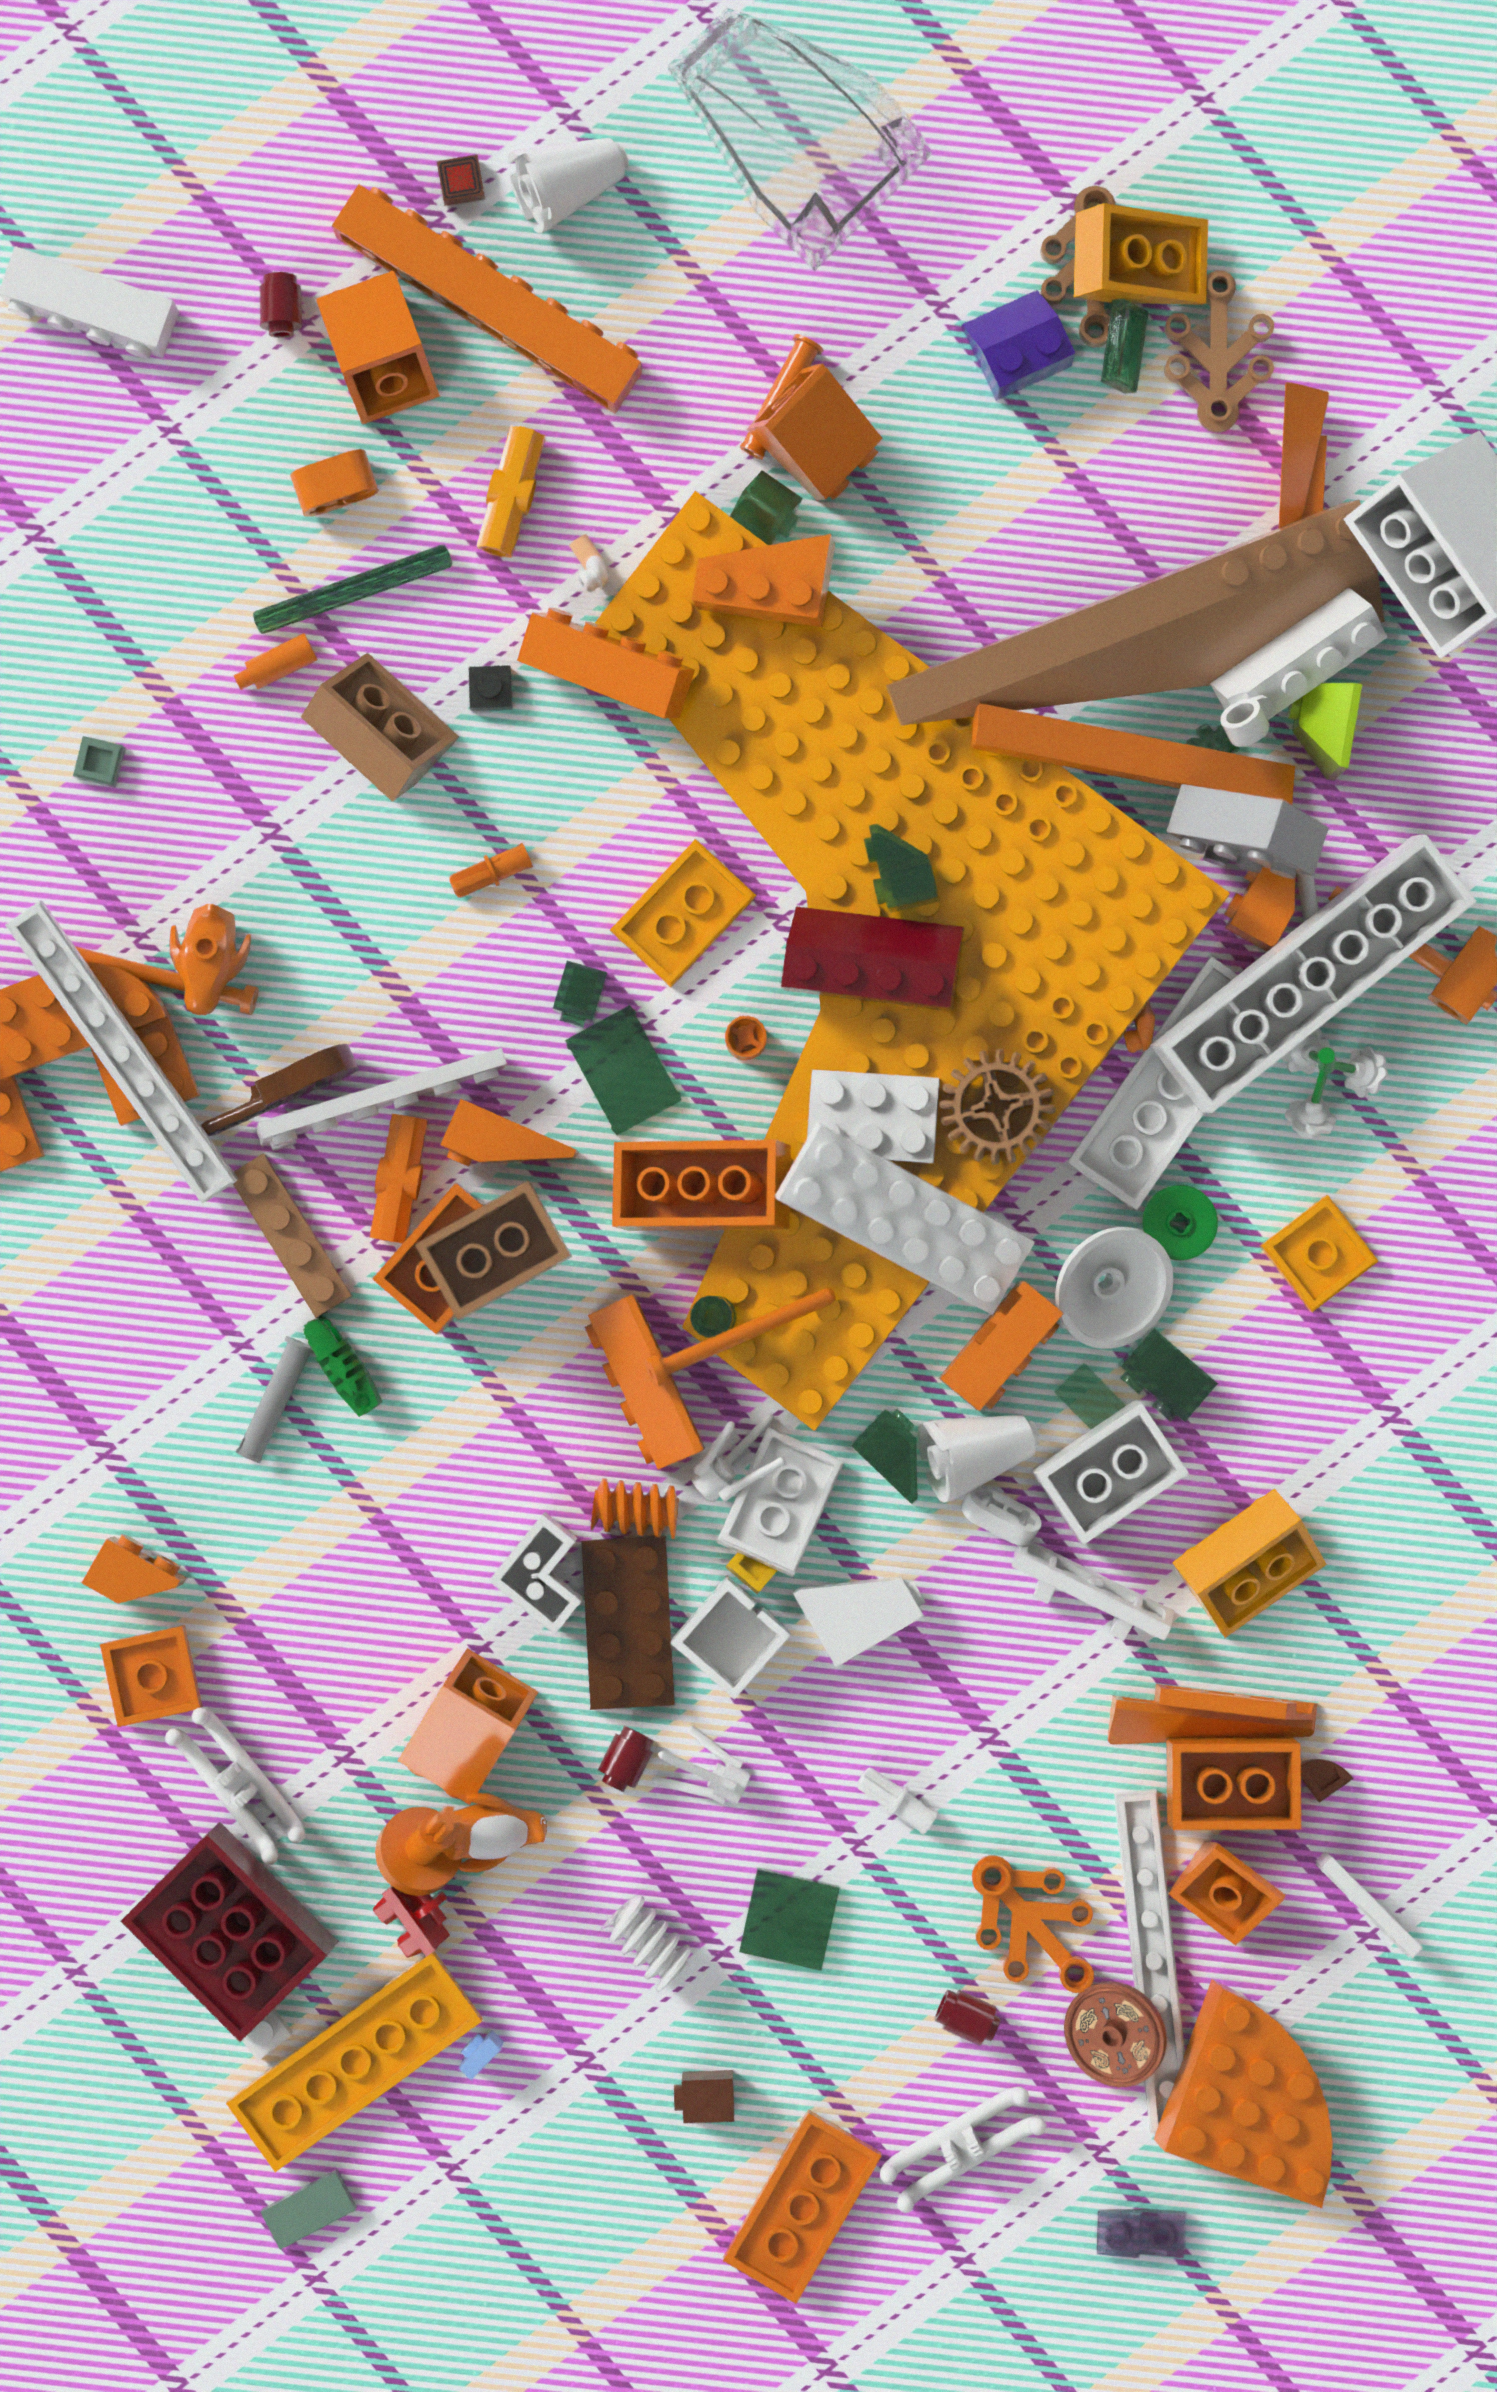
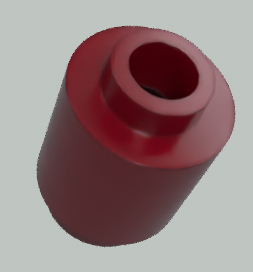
[259,272,302,338]
[598,1725,654,1792]
[934,1989,1001,2046]

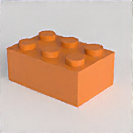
[372,1183,484,1335]
[1166,1738,1301,1830]

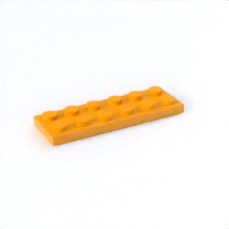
[226,1951,483,2173]

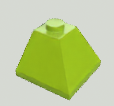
[1288,683,1362,781]

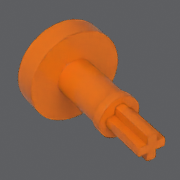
[375,1806,462,1896]

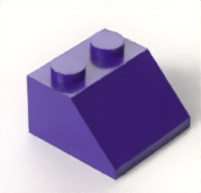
[961,290,1076,401]

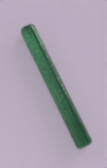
[253,544,452,634]

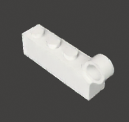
[1210,588,1388,747]

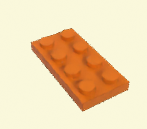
[723,2109,882,2304]

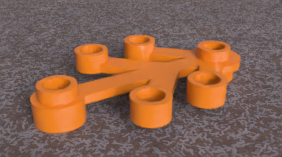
[972,1855,1094,1993]

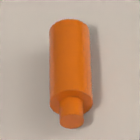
[233,633,318,690]

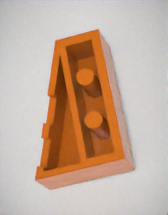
[692,534,835,627]
[938,1281,1064,1411]

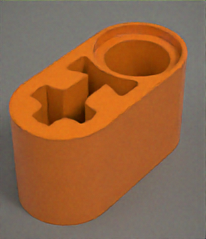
[290,449,379,517]

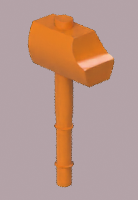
[1328,886,1497,1025]

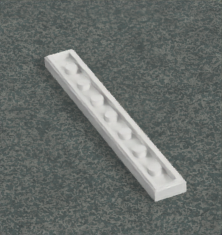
[5,900,238,1204]
[1114,1789,1185,2134]

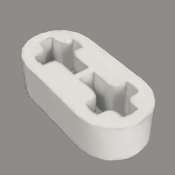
[961,1485,1041,1546]

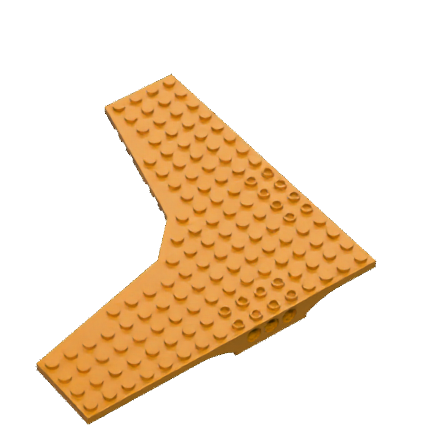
[595,491,1230,1431]

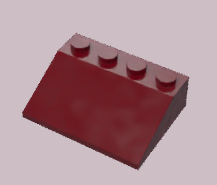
[120,1822,339,2042]

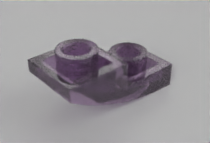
[1097,2209,1187,2258]

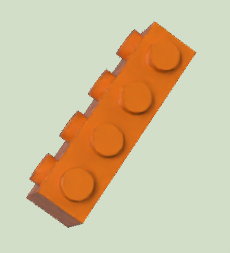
[517,607,695,719]

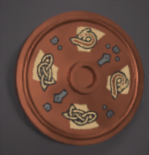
[1064,1981,1167,2087]

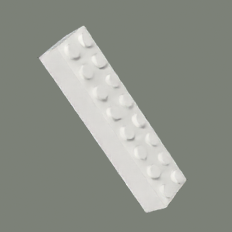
[1150,834,1477,1114]

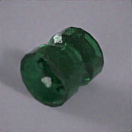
[690,1295,737,1338]

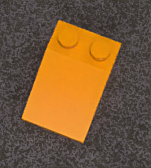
[1074,203,1208,305]

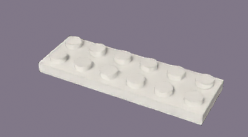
[1066,956,1238,1211]
[775,1122,1035,1315]

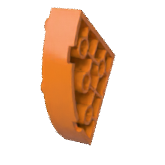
[1154,1979,1333,2208]

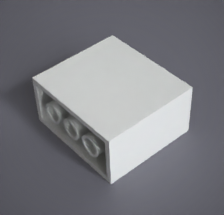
[1344,431,1497,659]

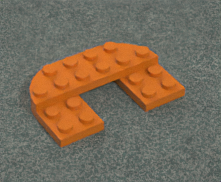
[0,962,201,1173]

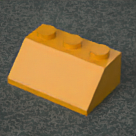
[1172,1488,1327,1638]

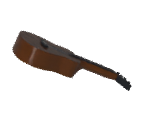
[201,1044,359,1137]

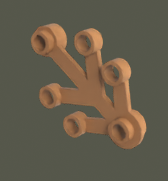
[1040,186,1141,348]
[1164,270,1274,433]

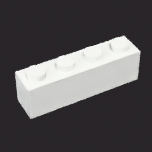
[0,246,179,359]

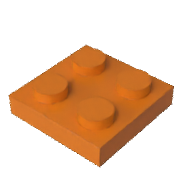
[100,1625,203,1727]

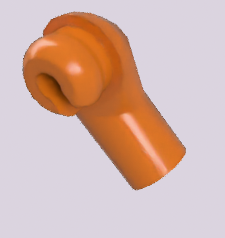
[1123,1001,1156,1053]

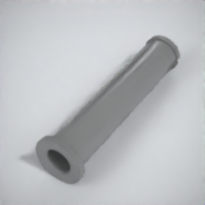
[236,1336,315,1463]

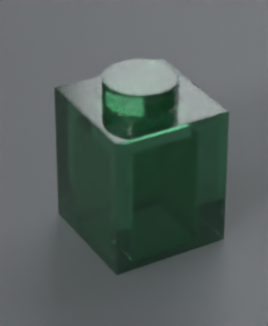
[730,470,803,545]
[552,960,609,1028]

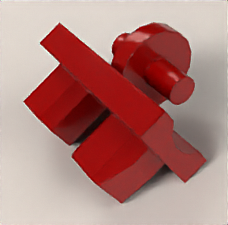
[373,1886,450,1958]

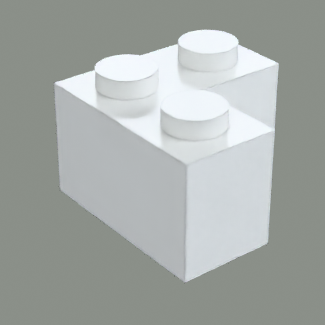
[489,1512,584,1635]

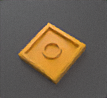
[1260,1195,1379,1312]

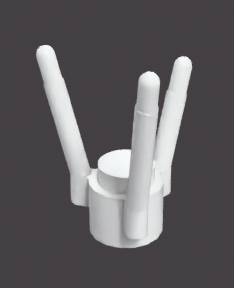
[691,1414,785,1502]
[652,1726,750,1804]

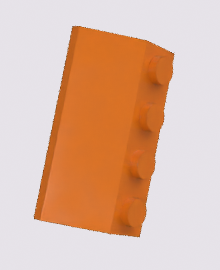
[585,1294,705,1470]

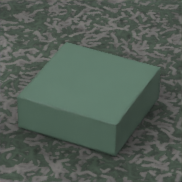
[73,736,126,788]

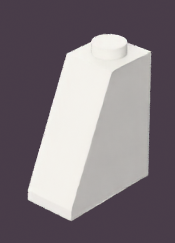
[793,1576,926,1667]

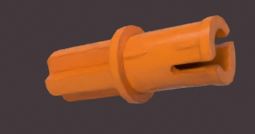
[449,843,533,898]

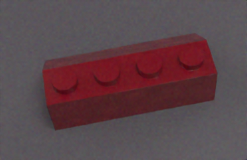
[781,906,964,1011]

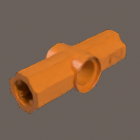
[369,1113,429,1244]

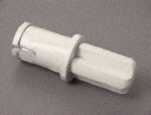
[857,1768,938,1835]

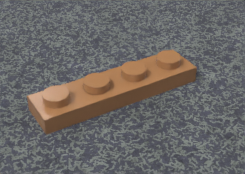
[233,1153,353,1318]

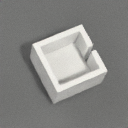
[671,1576,791,1700]

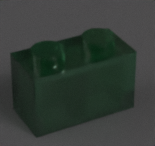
[1117,1328,1218,1422]

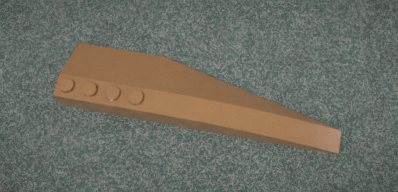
[886,500,1385,726]

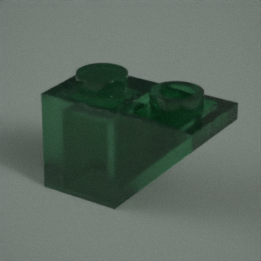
[864,824,940,913]

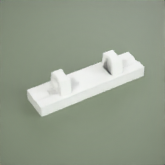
[1011,1542,1174,1641]

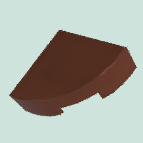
[1301,1759,1354,1803]

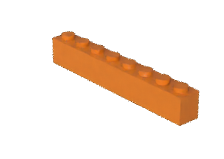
[331,184,642,414]

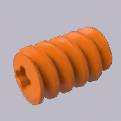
[591,1478,679,1539]

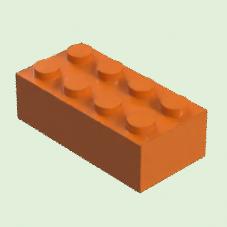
[612,1140,791,1231]

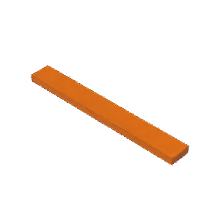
[971,703,1295,805]

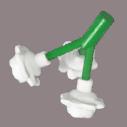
[1281,1028,1388,1137]

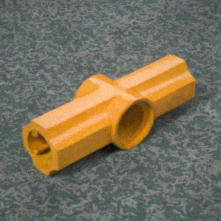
[477,426,546,558]

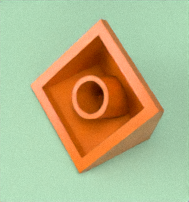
[1168,1841,1286,1946]

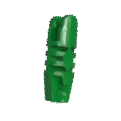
[303,1316,382,1417]

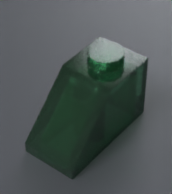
[850,1408,918,1504]

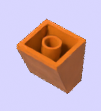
[316,270,440,425]
[746,363,883,501]
[397,1648,538,1805]

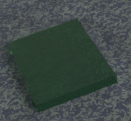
[565,1005,682,1136]

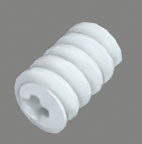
[600,1895,692,1992]

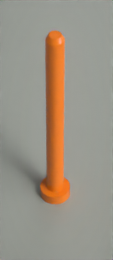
[75,946,259,1015]
[644,1288,836,1387]

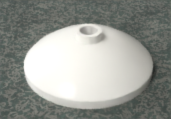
[1055,1227,1174,1349]

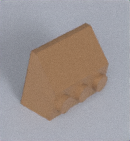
[301,652,459,802]

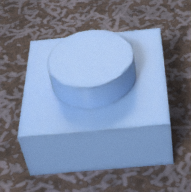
[459,2030,504,2080]

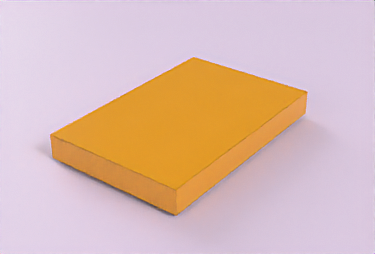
[610,839,757,988]

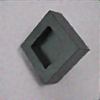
[468,665,512,711]

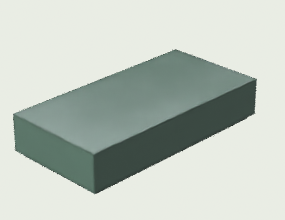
[261,2169,357,2250]

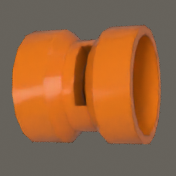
[725,1016,767,1060]

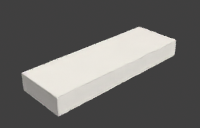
[1315,1851,1423,1958]

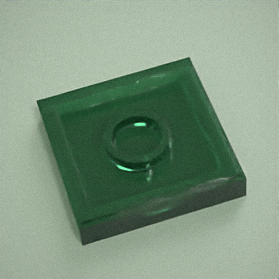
[739,1867,840,1971]

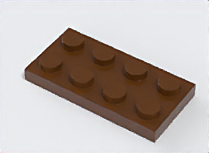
[581,1535,675,1710]

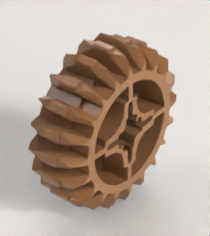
[940,1049,1056,1165]

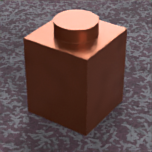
[674,2070,734,2124]

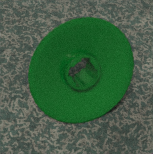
[1142,1185,1218,1261]

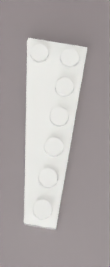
[256,1048,507,1151]

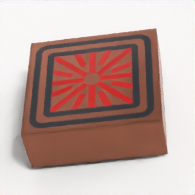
[437,154,485,206]

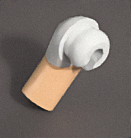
[569,534,608,592]

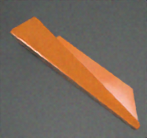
[1279,382,1329,528]
[1107,1684,1318,1744]

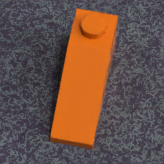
[440,1099,578,1167]

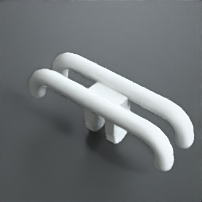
[165,1707,305,1865]
[880,2087,1046,2213]

